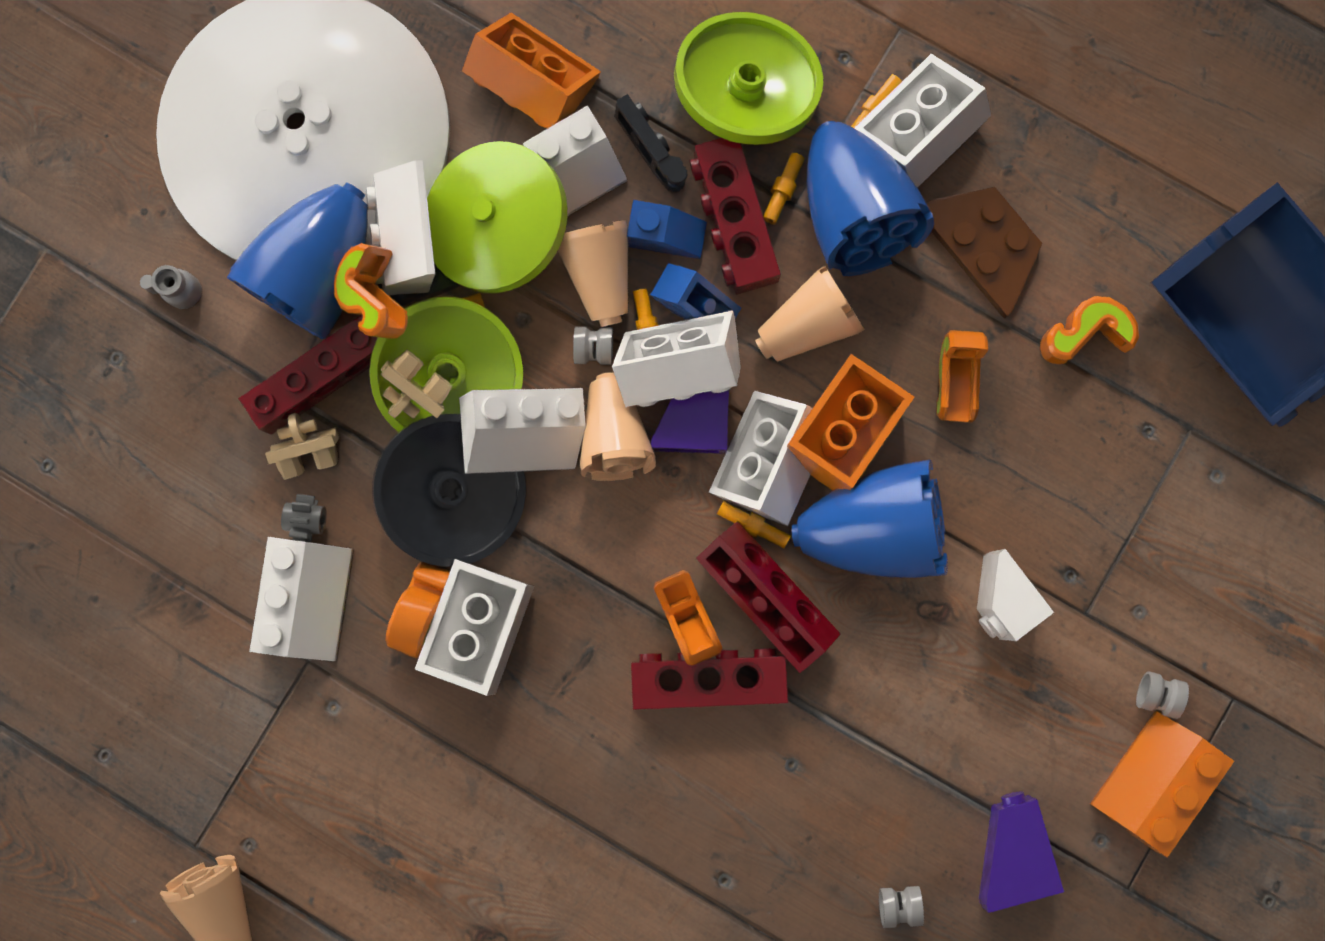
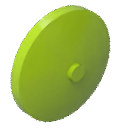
[674,12,823,145]
[427,141,568,293]
[370,297,523,432]

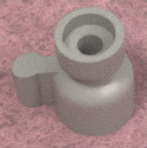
[140,265,202,309]

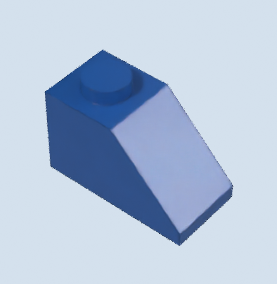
[627,200,707,259]
[650,263,741,320]

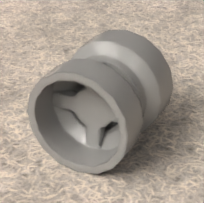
[573,326,613,365]
[1136,671,1189,719]
[879,886,924,928]

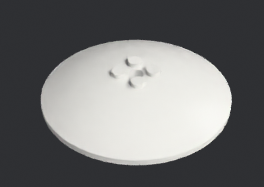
[156,0,450,260]

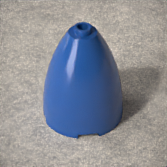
[807,121,934,276]
[227,182,368,339]
[792,460,948,578]

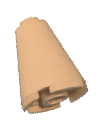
[558,220,628,327]
[755,266,865,362]
[580,373,656,481]
[160,855,252,941]

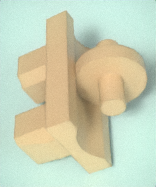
[381,350,452,419]
[265,413,339,480]

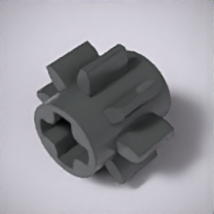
[281,494,326,543]

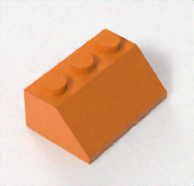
[462,12,601,128]
[787,354,914,491]
[1090,711,1234,858]

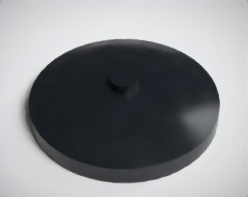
[372,414,526,566]

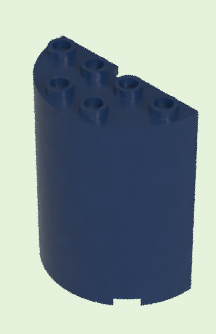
[1150,182,1325,427]

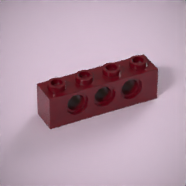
[689,138,781,295]
[238,315,378,435]
[696,521,841,673]
[631,648,788,710]

